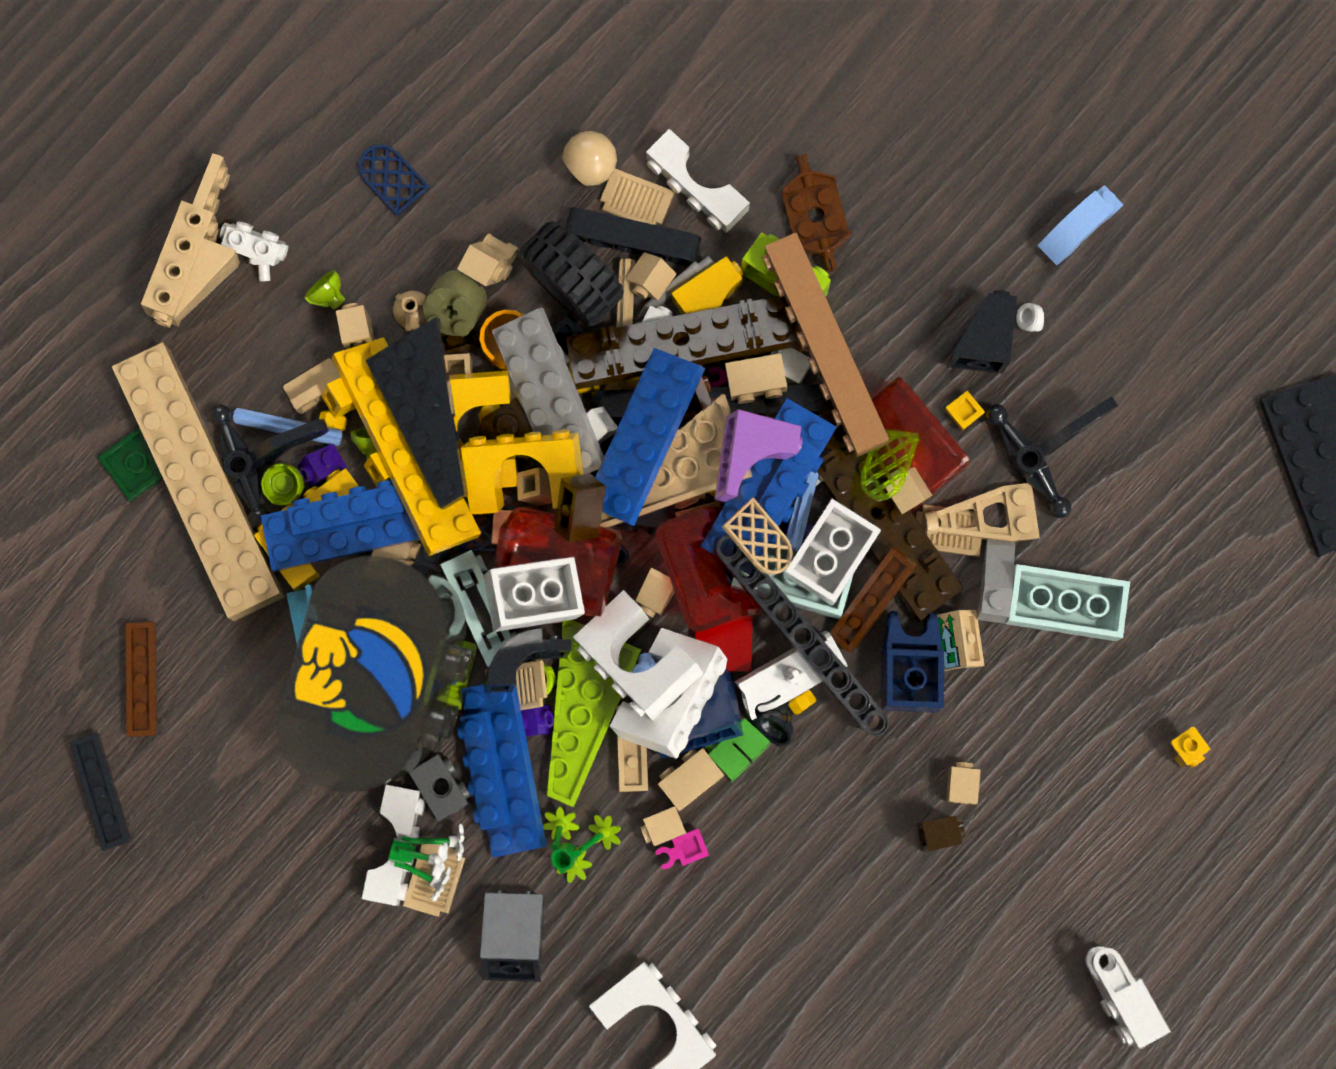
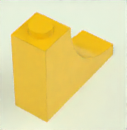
[671,256,743,367]

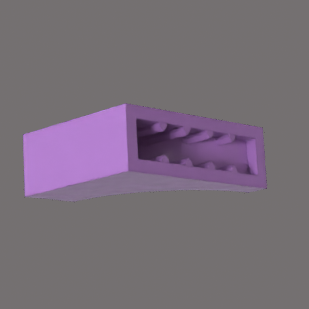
[715,410,802,502]

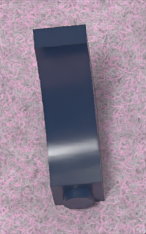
[658,667,743,759]

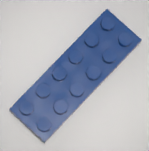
[595,348,705,526]

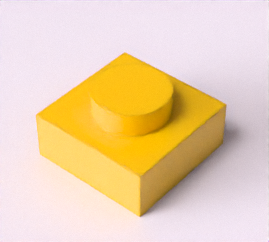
[945,391,985,431]

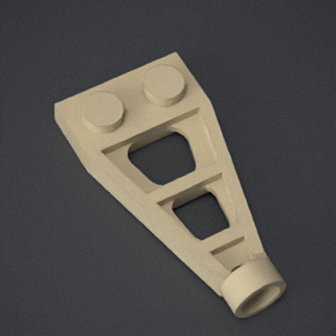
[922,483,1040,542]

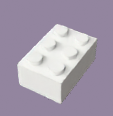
[784,499,881,606]
[483,557,585,632]

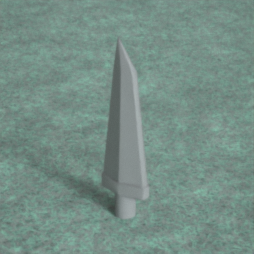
[636,256,715,320]

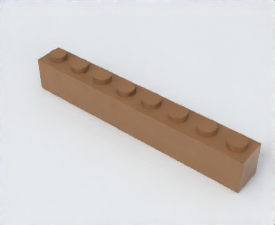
[762,233,889,457]

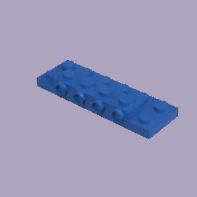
[700,399,836,575]
[261,480,420,572]
[458,684,547,858]

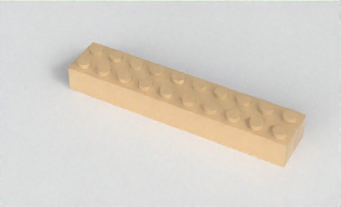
[112,342,285,621]

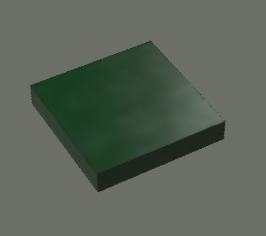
[97,427,163,502]

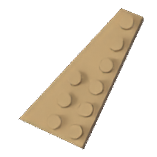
[599,395,752,531]

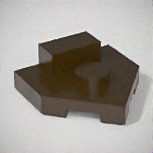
[478,397,533,460]

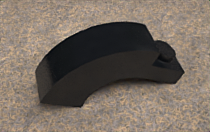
[484,629,572,693]

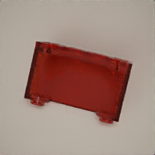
[870,377,970,512]
[494,507,622,617]
[656,507,762,632]

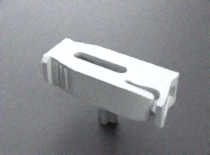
[734,631,847,720]

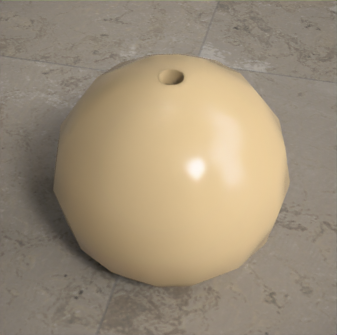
[562,131,617,186]

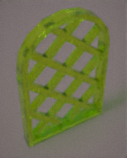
[861,430,919,500]

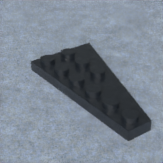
[365,317,468,509]
[1259,374,1336,557]

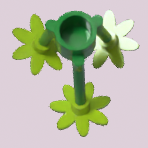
[543,807,621,883]

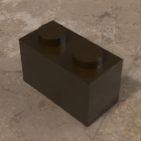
[553,474,606,543]
[916,816,966,852]

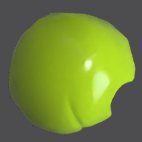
[261,463,304,506]

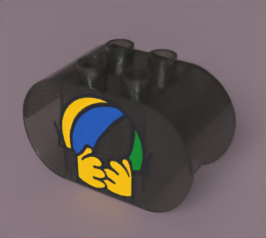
[277,556,474,792]

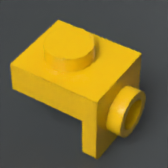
[1170,727,1211,768]

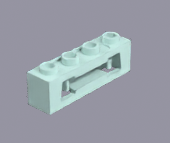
[441,550,517,668]

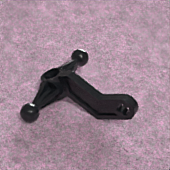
[986,397,1119,518]
[210,404,329,529]

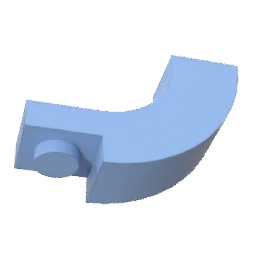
[1038,185,1123,265]

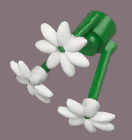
[388,824,465,901]

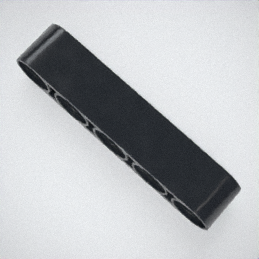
[565,207,702,266]

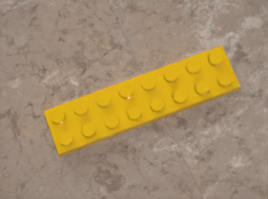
[332,337,481,556]

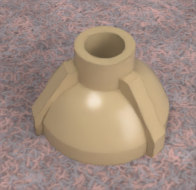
[393,291,427,332]

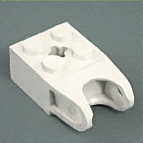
[1085,946,1170,1049]

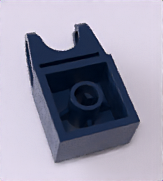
[881,611,944,713]

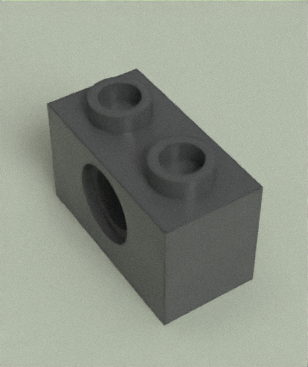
[409,754,471,822]

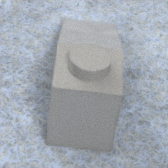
[977,539,1015,624]

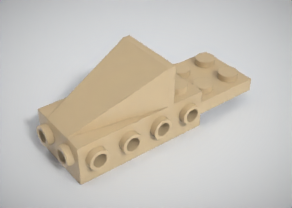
[141,153,240,328]

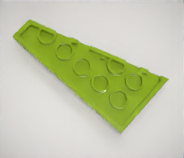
[547,620,641,807]

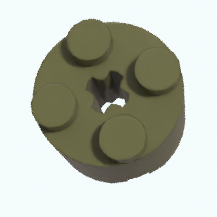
[423,270,487,336]

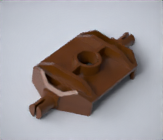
[782,154,851,273]

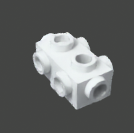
[220,221,289,281]

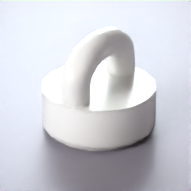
[1016,303,1044,332]

